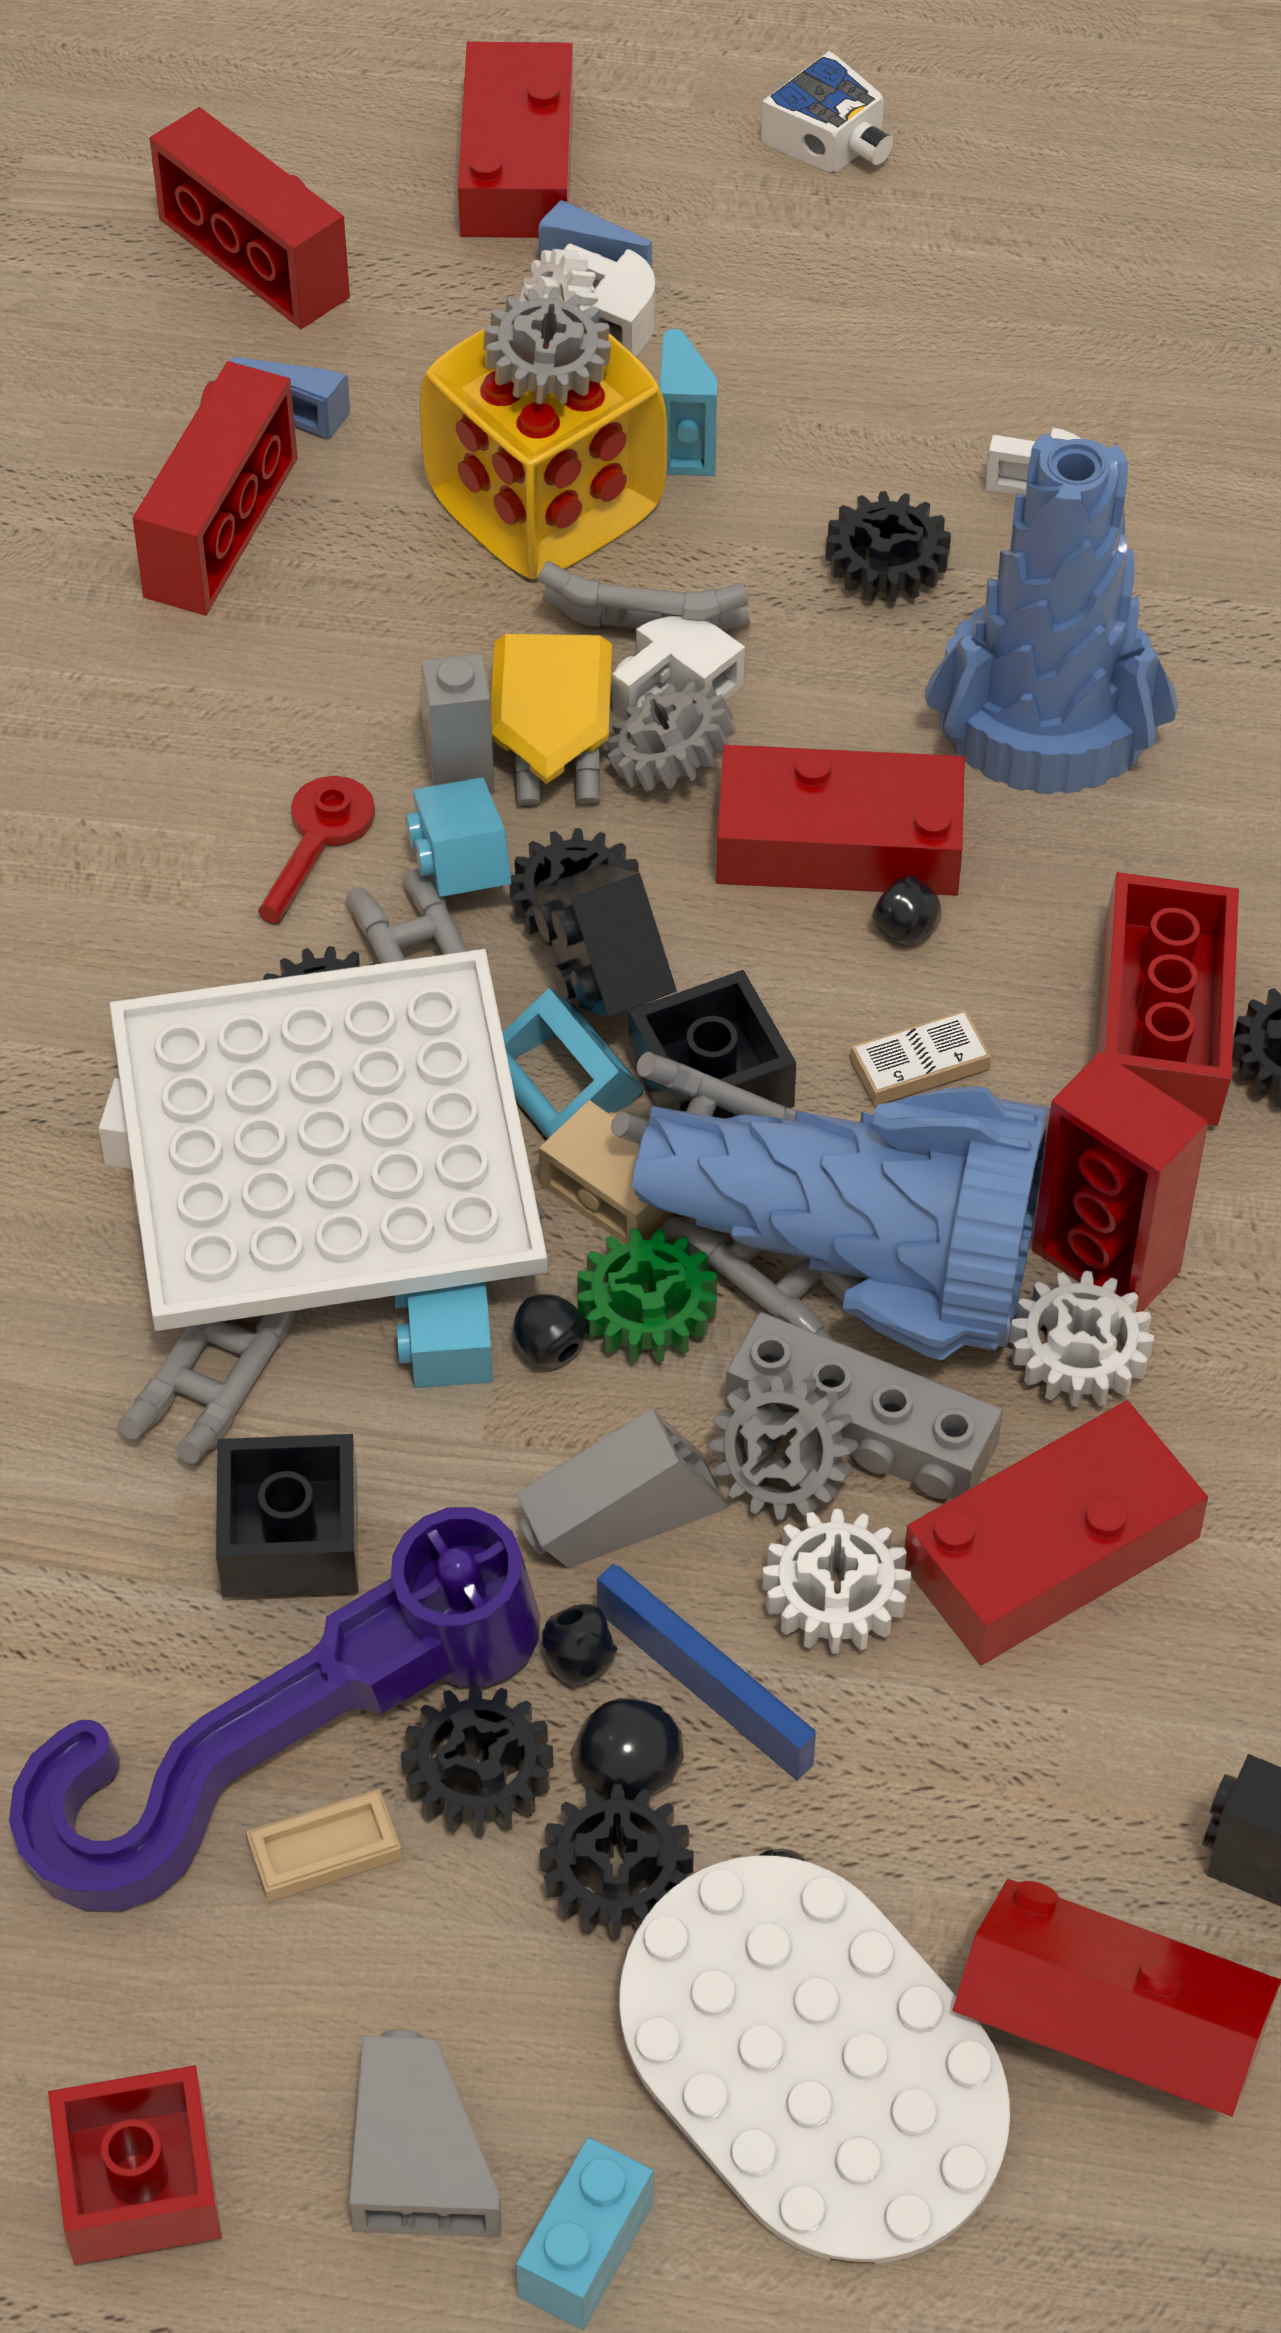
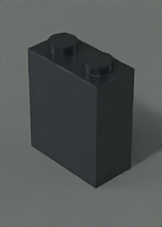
[1202,1754,1281,1906]

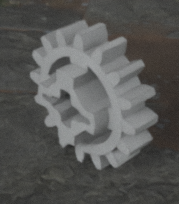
[483,288,611,404]
[605,682,736,791]
[709,1370,858,1520]

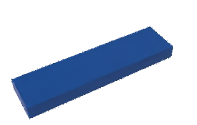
[597,1563,816,1781]

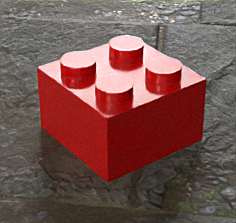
[48,2065,222,2265]

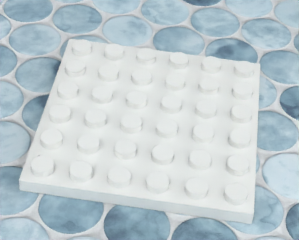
[109,949,548,1331]

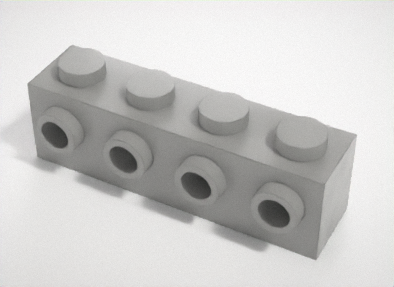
[725,1312,1003,1499]

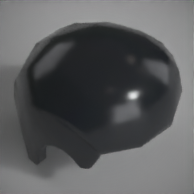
[571,1698,684,1801]

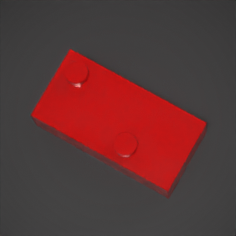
[458,41,573,238]
[149,106,350,329]
[132,361,298,616]
[716,745,965,896]
[1096,872,1239,1126]
[1032,1051,1208,1312]
[905,1399,1208,1666]
[952,1878,1281,2117]

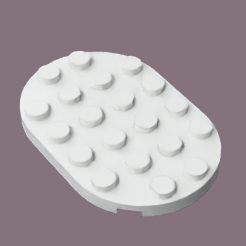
[619,1856,1010,2264]

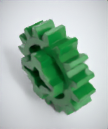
[577,1228,717,1362]

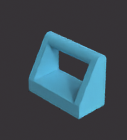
[660,329,718,476]
[502,988,645,1139]

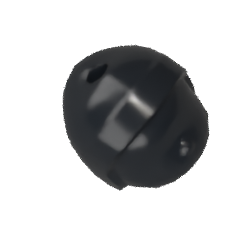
[872,875,942,945]
[513,1294,589,1369]
[542,1604,618,1685]

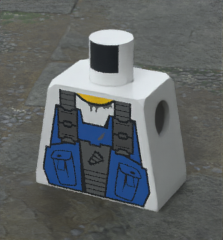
[761,51,894,173]

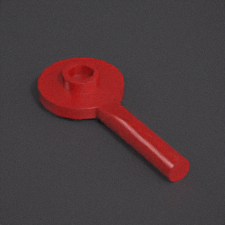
[258,775,375,924]

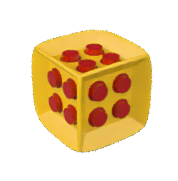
[420,299,667,580]

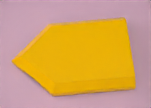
[491,634,612,784]

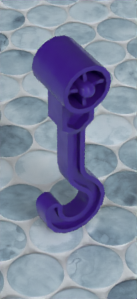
[9,1507,540,1911]

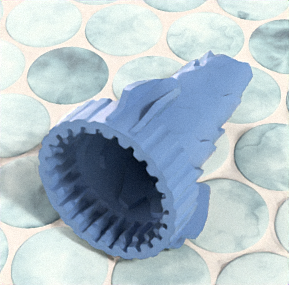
[925,432,1178,794]
[632,1086,1050,1360]

